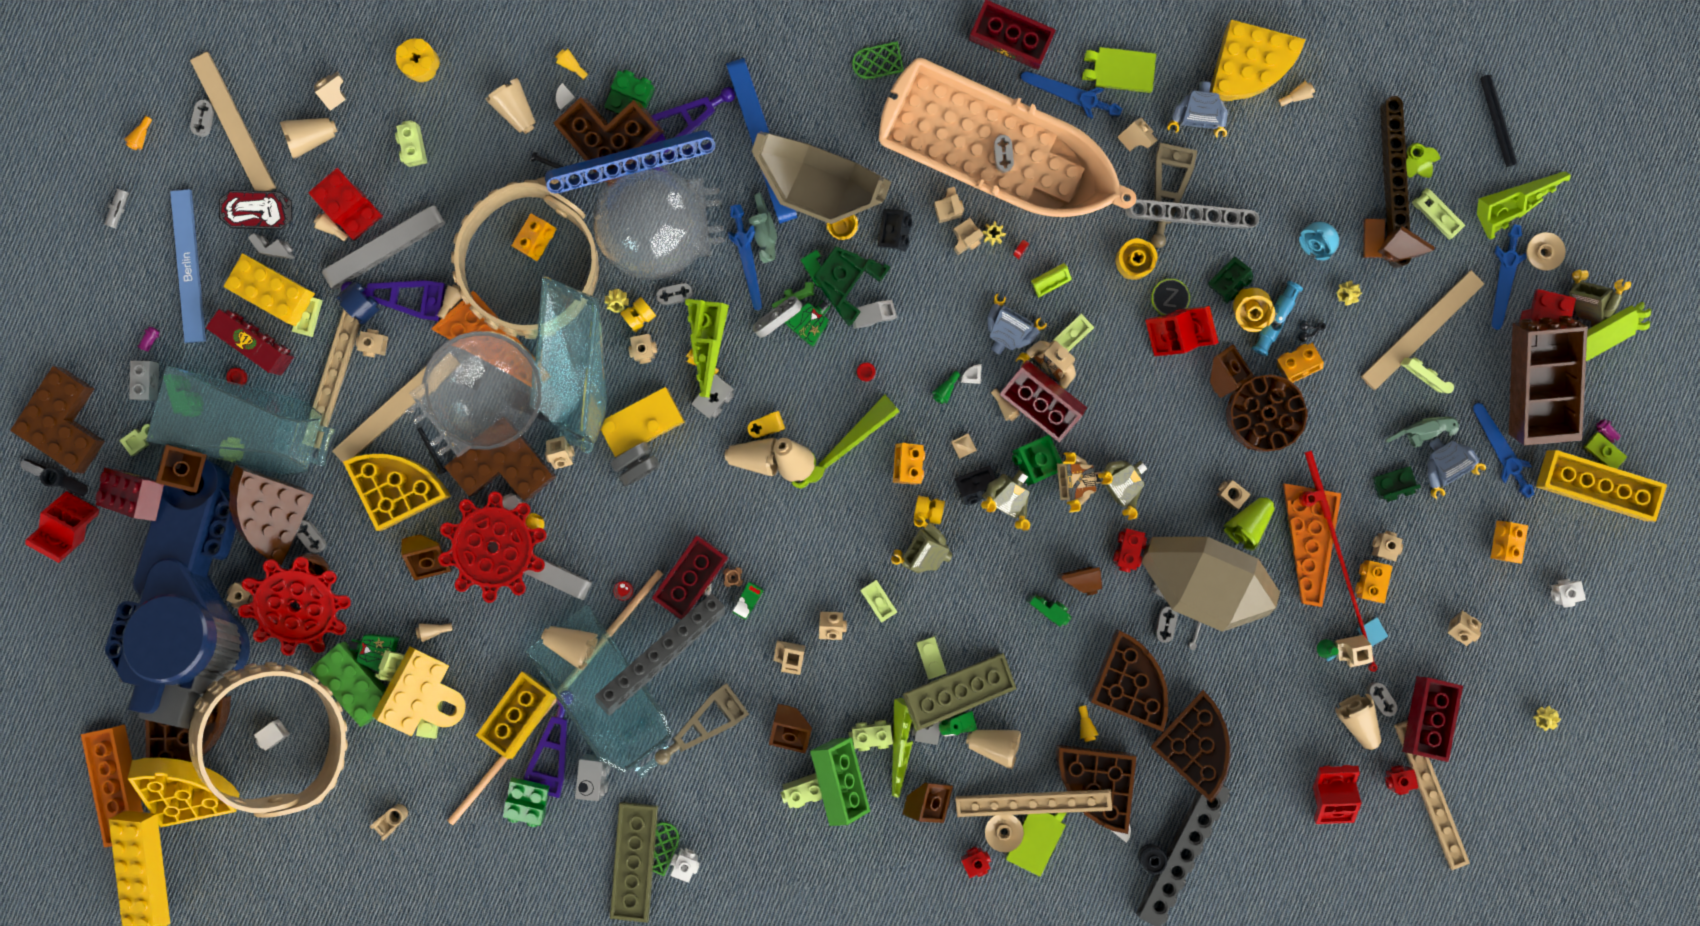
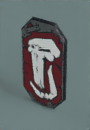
[219,190,292,230]

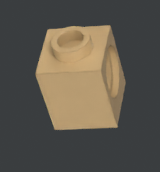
[1217,480,1251,509]

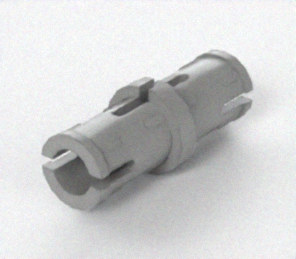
[104,189,129,229]

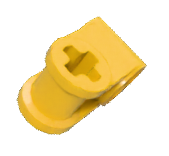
[747,411,785,438]

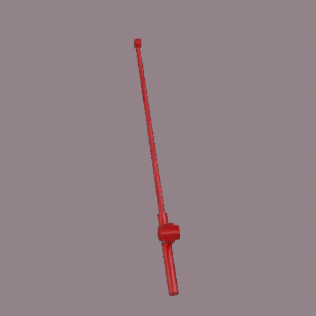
[1299,450,1377,672]

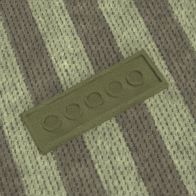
[903,653,1017,731]
[610,802,658,923]

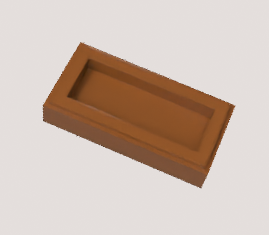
[1363,219,1385,258]

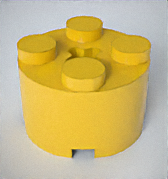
[396,38,440,82]
[1115,238,1158,280]
[1233,288,1275,332]

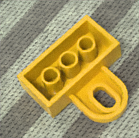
[372,646,466,736]

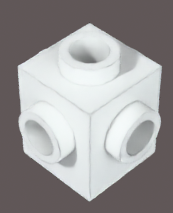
[1551,579,1586,608]
[670,849,700,883]

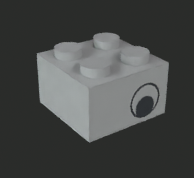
[575,754,611,801]

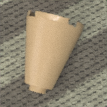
[485,78,536,134]
[280,118,337,159]
[725,438,778,476]
[774,438,815,482]
[541,626,598,670]
[1335,694,1381,750]
[966,730,1021,769]

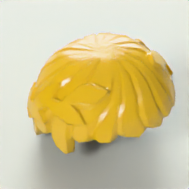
[826,215,858,240]

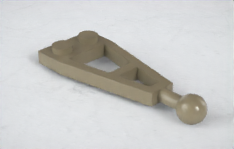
[1151,143,1197,248]
[655,683,749,765]

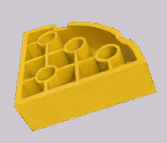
[1210,20,1306,101]
[343,454,451,531]
[128,758,240,827]

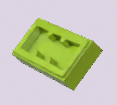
[1031,263,1072,298]
[1583,432,1627,469]

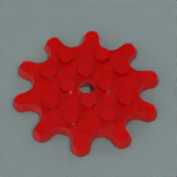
[438,492,547,603]
[238,556,351,656]

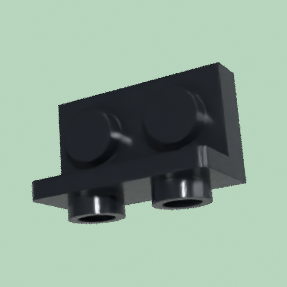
[877,209,912,252]
[955,465,996,505]

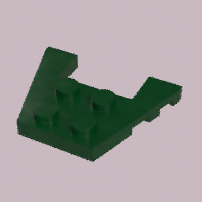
[813,247,891,327]

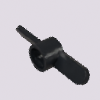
[20,459,89,496]

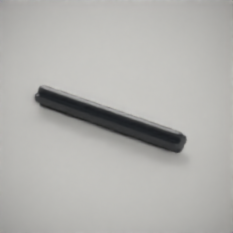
[1480,74,1517,167]

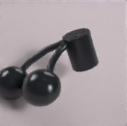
[1299,320,1326,342]

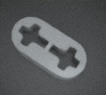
[190,100,215,137]
[994,135,1014,173]
[657,283,693,305]
[296,520,326,553]
[1155,606,1178,643]
[1367,682,1397,716]

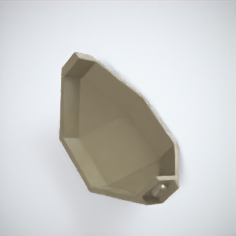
[751,131,891,224]
[1142,537,1280,632]

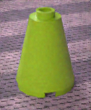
[1223,497,1275,551]

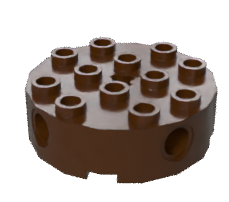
[1226,374,1308,452]

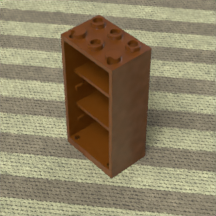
[1509,316,1588,446]

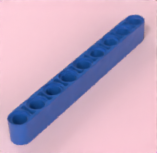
[726,58,797,224]
[545,130,715,194]

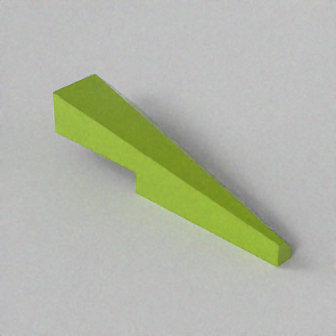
[1477,171,1571,239]
[685,299,729,398]
[818,394,900,469]
[892,698,913,798]

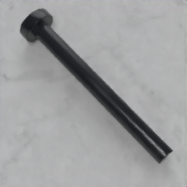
[531,152,578,177]
[417,427,447,475]

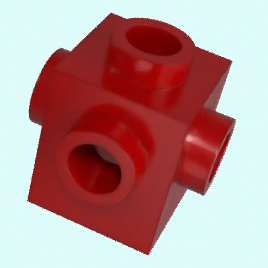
[1385,765,1419,795]
[960,847,992,878]

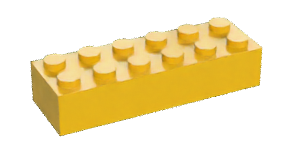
[1536,450,1667,522]
[109,810,170,926]

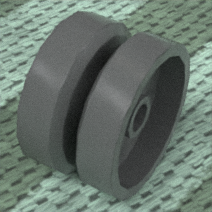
[610,442,660,487]

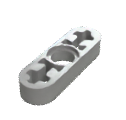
[753,296,802,338]

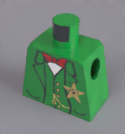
[785,300,830,348]
[349,634,400,672]

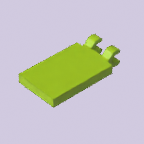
[1082,47,1156,93]
[1586,302,1651,361]
[1005,812,1067,877]

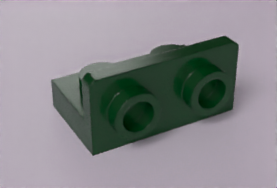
[1208,256,1253,304]
[1372,466,1421,502]

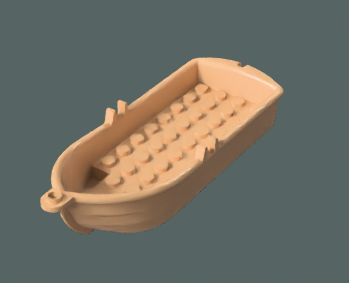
[879,58,1136,217]

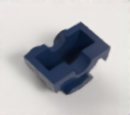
[336,281,380,325]

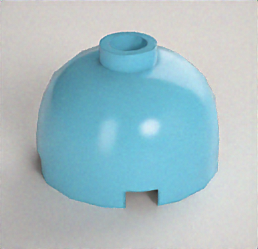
[1299,221,1339,261]

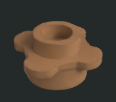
[723,567,743,587]

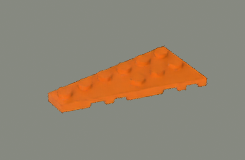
[431,291,551,389]
[1283,483,1341,607]

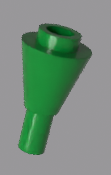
[932,371,960,404]
[1317,639,1339,658]

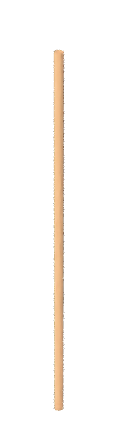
[447,570,663,825]

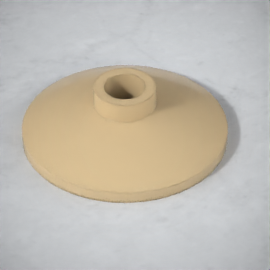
[1526,232,1565,271]
[985,815,1024,852]

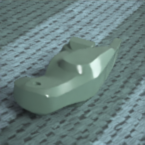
[748,193,777,263]
[1385,416,1459,448]

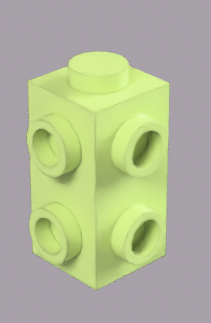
[395,121,427,167]
[849,720,893,751]
[781,773,822,808]

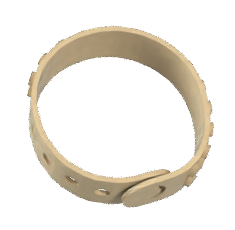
[451,180,599,339]
[188,662,348,818]

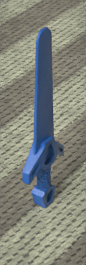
[1021,71,1122,119]
[728,204,762,311]
[1491,224,1527,330]
[1473,403,1535,498]

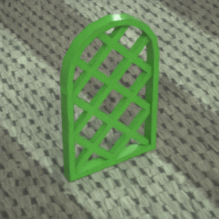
[853,41,904,79]
[653,822,679,876]

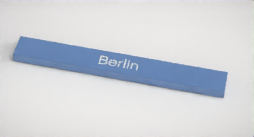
[170,189,206,343]

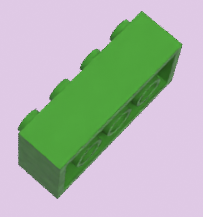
[310,642,387,727]
[810,737,871,826]

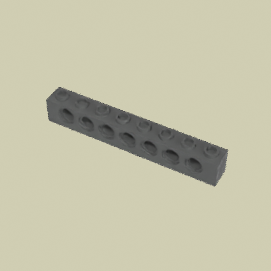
[595,593,725,716]
[1136,785,1230,926]

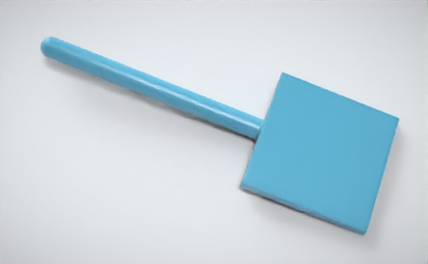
[1326,617,1388,661]

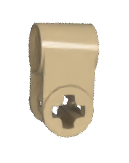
[370,804,408,841]

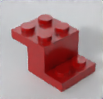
[308,168,383,241]
[1520,289,1576,321]
[1145,305,1219,357]
[25,491,100,563]
[1313,765,1362,824]

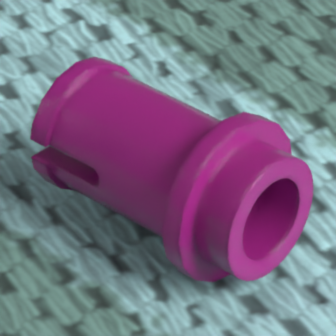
[137,326,160,352]
[1596,419,1621,443]

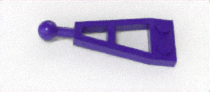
[651,87,736,154]
[341,280,446,322]
[524,691,572,798]

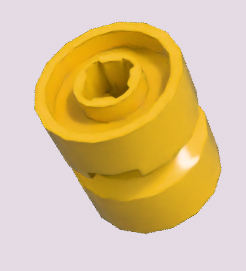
[620,297,656,333]
[913,495,945,525]

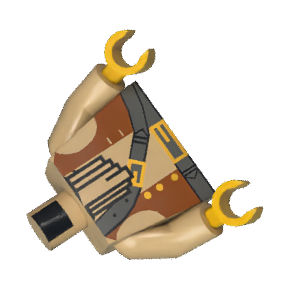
[1016,341,1076,389]
[1057,452,1102,513]

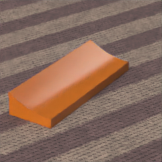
[81,724,143,848]

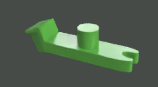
[772,282,815,309]

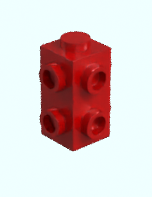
[1113,528,1147,573]

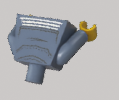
[1167,82,1228,137]
[987,294,1047,354]
[1427,438,1486,499]

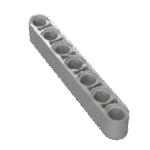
[1125,199,1259,229]
[322,206,445,290]
[488,542,592,600]

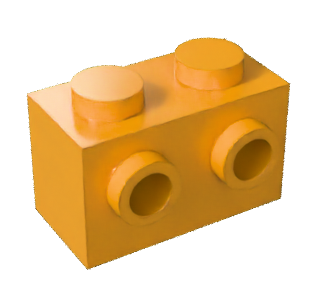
[511,213,557,262]
[1277,343,1324,383]
[893,443,925,485]
[1490,521,1528,564]
[1355,560,1393,604]

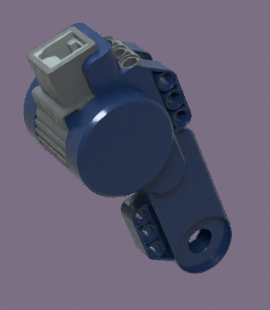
[105,459,250,729]

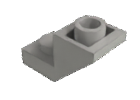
[248,233,295,260]
[853,300,897,329]

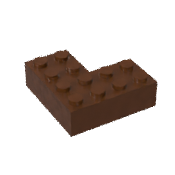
[553,97,665,183]
[10,366,105,473]
[444,417,557,501]

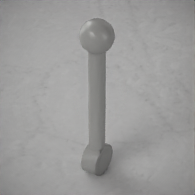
[1188,621,1202,650]

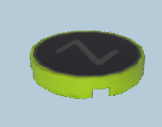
[1151,279,1190,316]

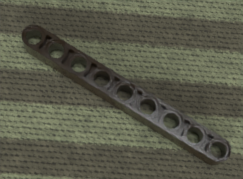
[1380,96,1411,268]

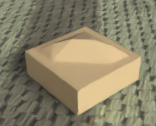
[951,433,977,459]

